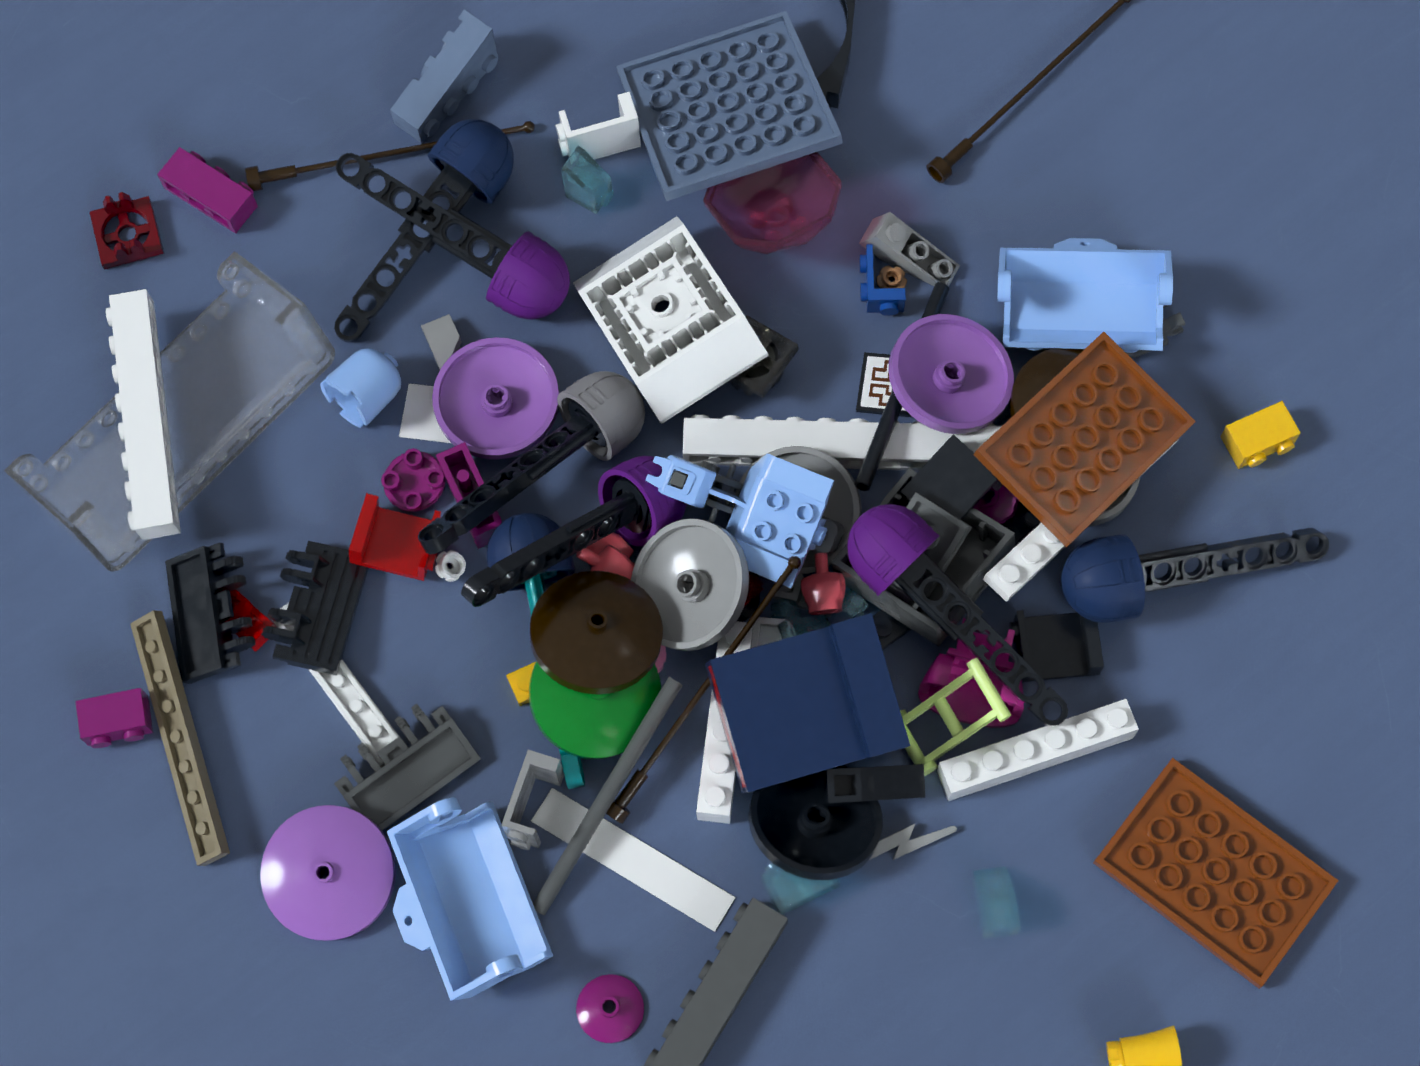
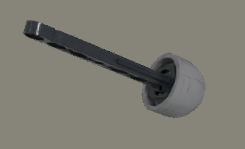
[418,371,645,554]

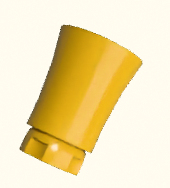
[1106,1025,1182,1066]

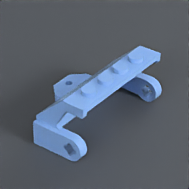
[997,238,1173,353]
[387,797,553,1001]

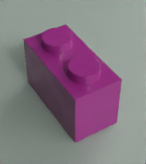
[75,688,153,748]

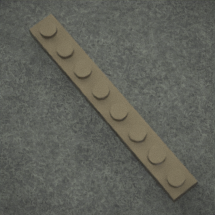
[130,610,230,866]

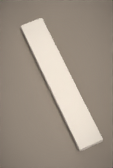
[272,603,399,767]

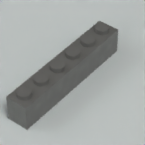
[644,897,788,1066]

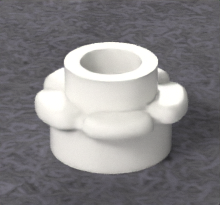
[435,550,466,582]

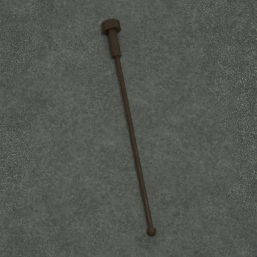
[926,0,1131,183]
[245,121,535,191]
[606,556,801,824]

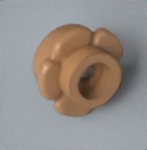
[876,266,907,289]

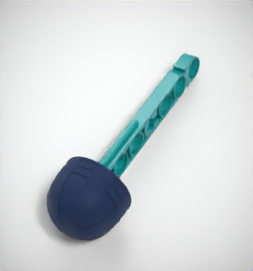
[486,513,585,789]

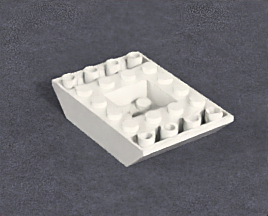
[573,216,769,424]

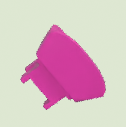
[918,618,1024,728]

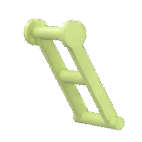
[900,658,1012,777]

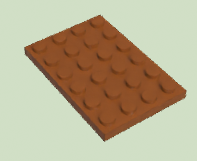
[973,332,1196,548]
[1093,757,1339,989]

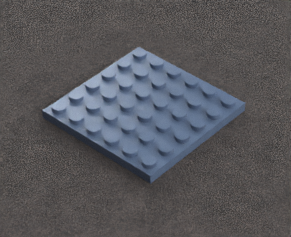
[616,11,843,201]

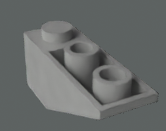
[859,212,960,287]

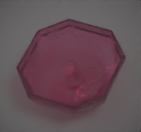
[703,152,842,254]

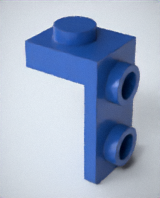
[860,244,906,316]

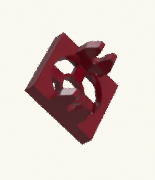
[90,192,164,270]

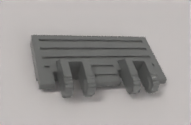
[334,704,481,830]

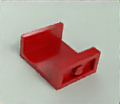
[349,493,441,581]

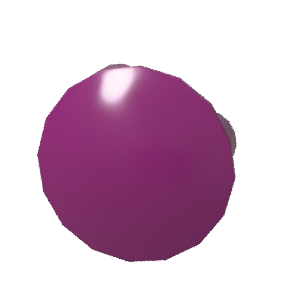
[381,448,446,512]

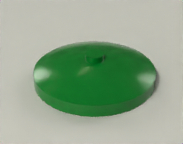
[529,662,661,759]

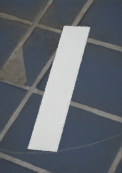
[531,788,736,932]

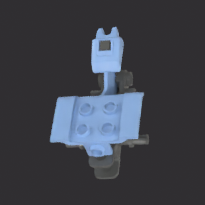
[646,453,844,588]

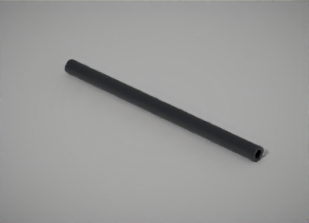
[854,282,949,491]

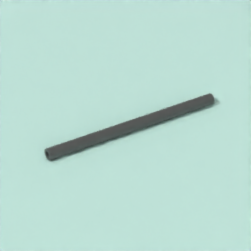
[533,677,683,916]

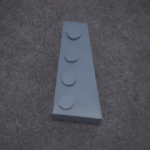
[390,9,498,144]

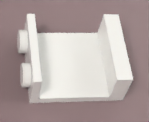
[555,92,641,166]

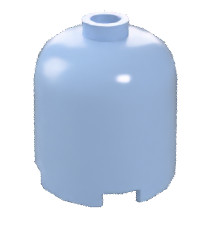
[320,348,402,428]

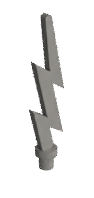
[869,823,957,860]

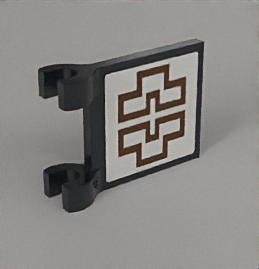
[856,352,946,417]

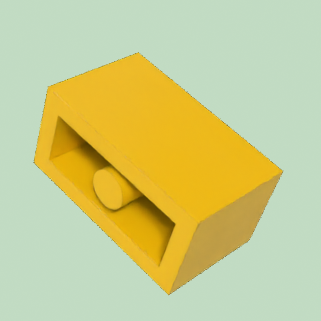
[1220,401,1301,469]

